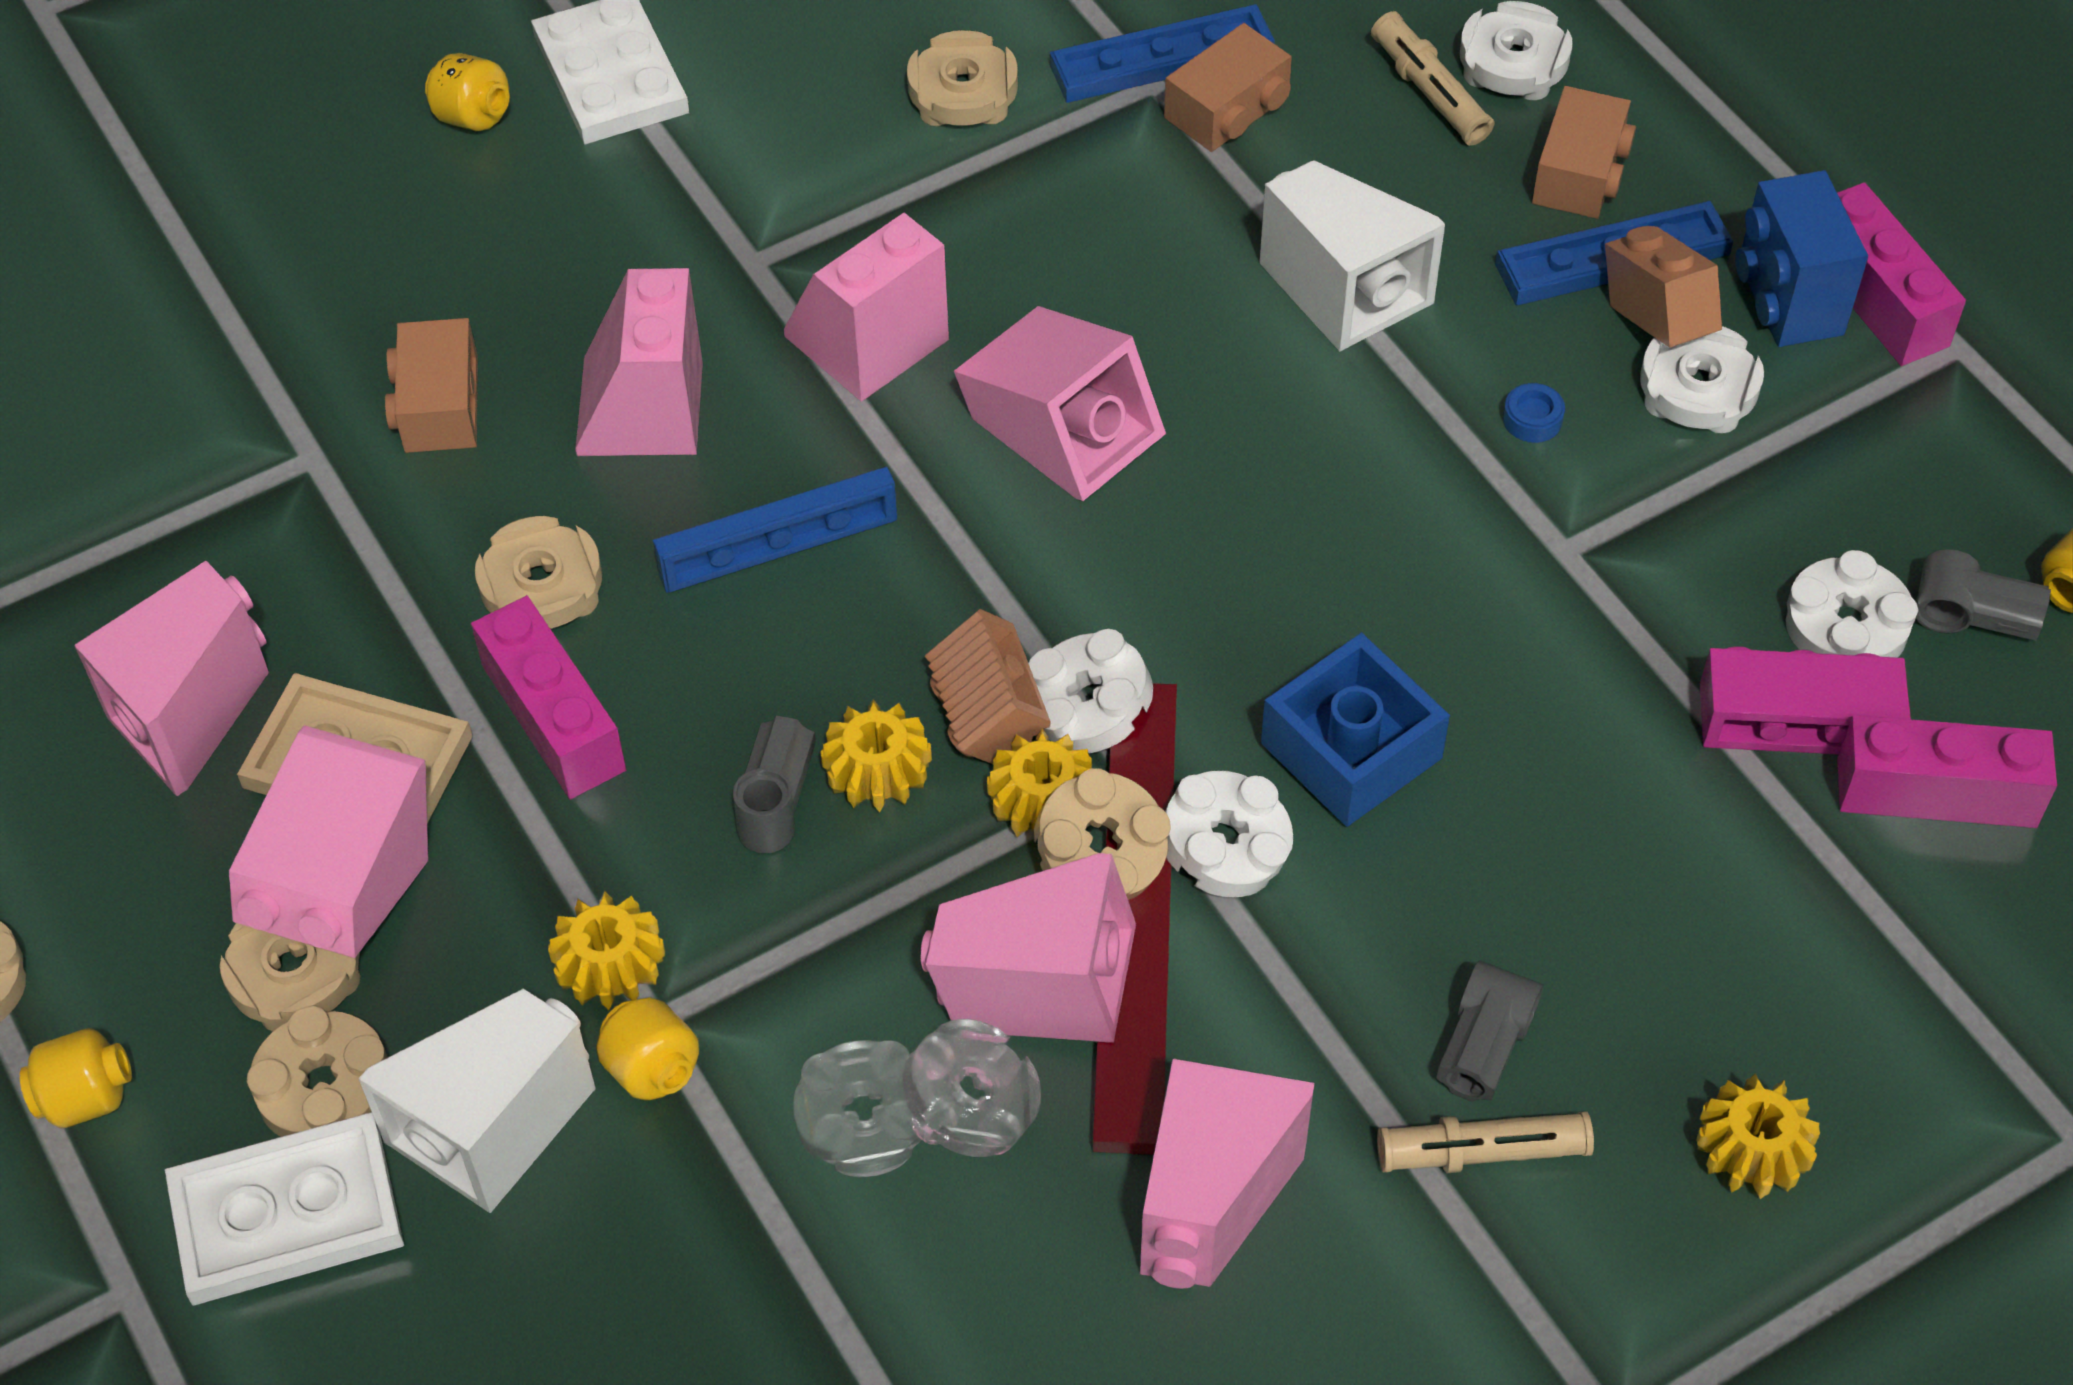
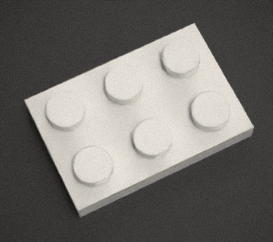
[531,0,689,145]
[165,1112,404,1306]

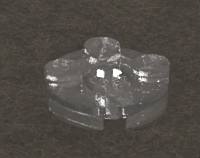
[903,1019,1041,1157]
[793,1040,933,1177]

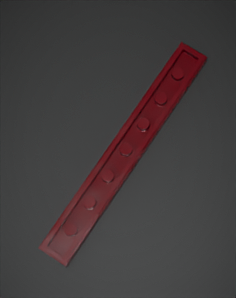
[1093,683,1177,1155]

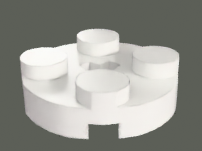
[1460,1,1572,100]
[1640,326,1764,433]
[1785,550,1918,658]
[1029,629,1153,753]
[1165,771,1293,897]

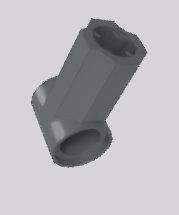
[1916,549,2051,641]
[733,716,816,853]
[1436,960,1544,1102]

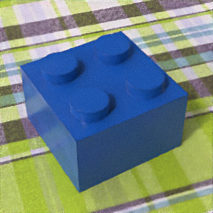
[1735,170,1868,347]
[1261,632,1450,827]

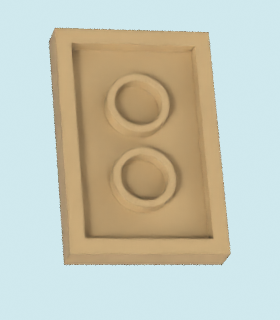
[237,673,473,823]

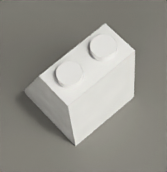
[1260,160,1445,352]
[358,989,596,1213]

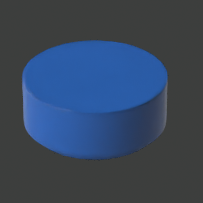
[1503,383,1565,443]

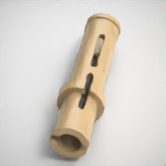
[1371,11,1495,146]
[1377,1111,1594,1173]

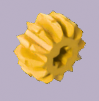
[821,699,932,813]
[987,728,1092,837]
[548,891,665,1011]
[1696,1073,1820,1200]

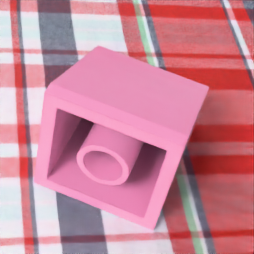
[784,213,949,402]
[576,268,703,456]
[954,306,1166,501]
[74,561,269,796]
[229,725,428,958]
[921,853,1136,1043]
[1140,1059,1315,1289]

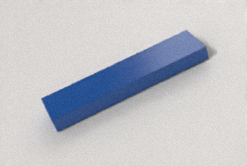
[1050,4,1275,103]
[1495,201,1734,306]
[653,467,897,593]

